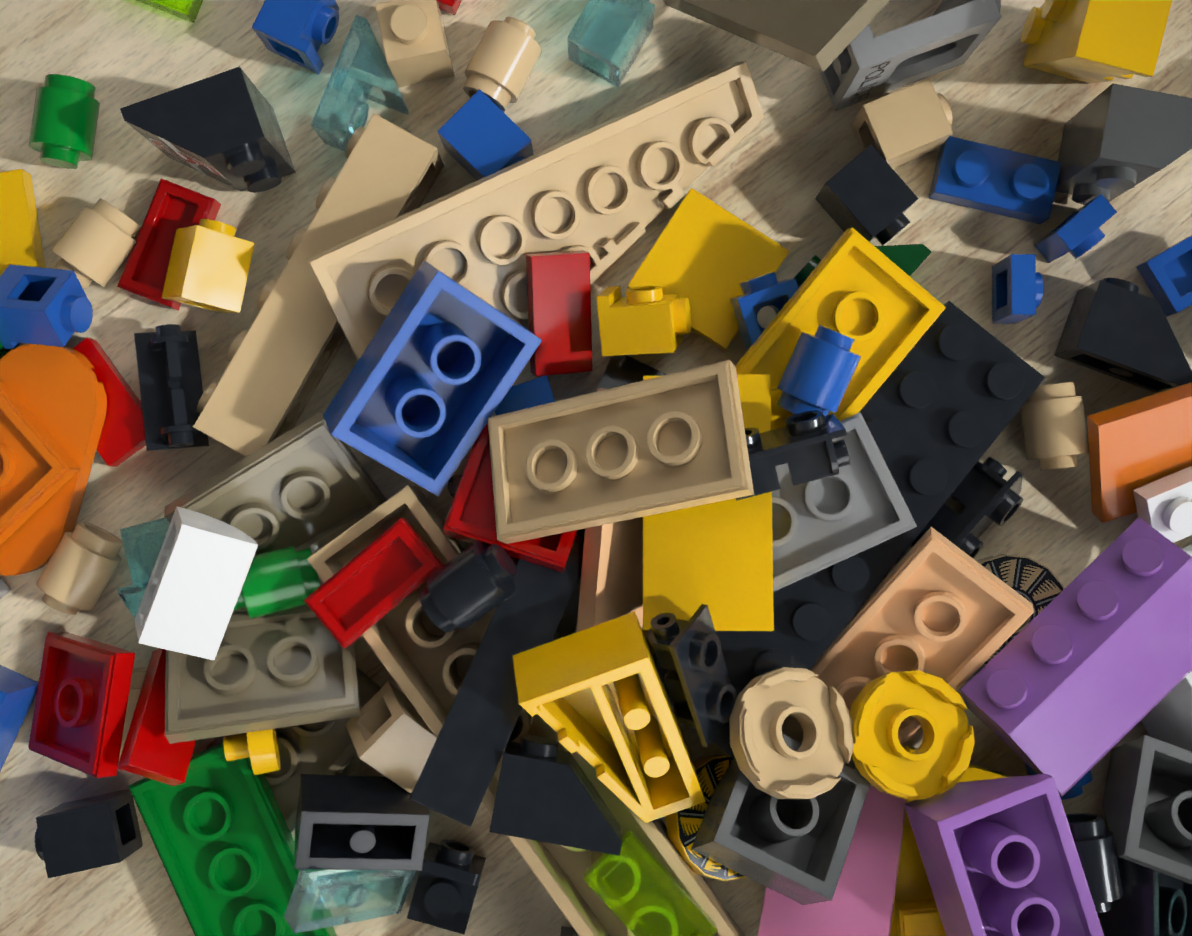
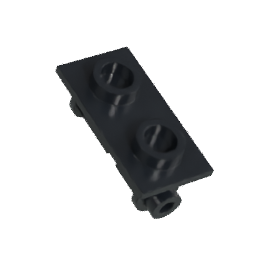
[134,324,209,451]
[735,410,850,501]
[910,457,1024,559]
[648,604,737,748]

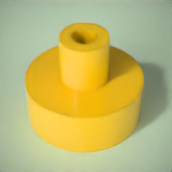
[223,728,280,775]

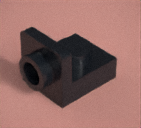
[407,840,486,935]

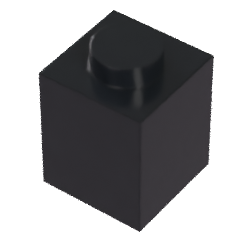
[815,145,919,246]
[35,789,143,878]

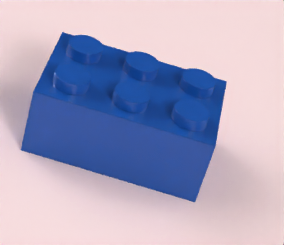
[323,260,542,496]

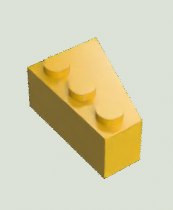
[1021,0,1172,84]
[512,611,706,823]

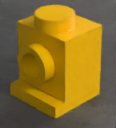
[596,285,691,356]

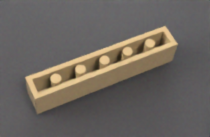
[193,113,444,457]

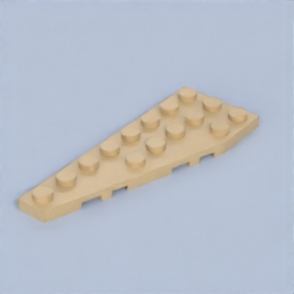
[307,61,765,360]

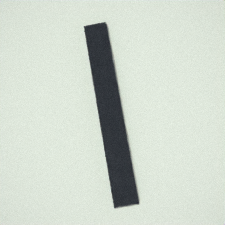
[409,355,667,827]

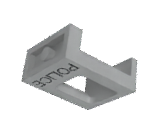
[820,0,1001,111]

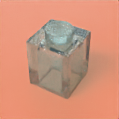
[567,0,655,88]

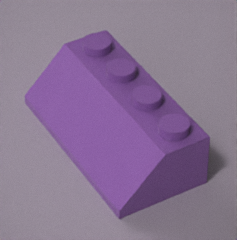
[960,517,1192,796]
[904,774,1104,936]

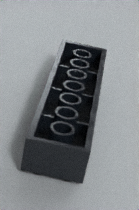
[652,301,1045,759]

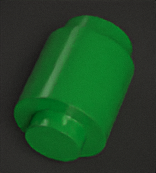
[29,74,100,169]
[234,546,320,619]

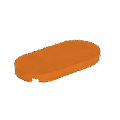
[0,344,107,576]

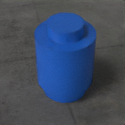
[777,325,861,416]

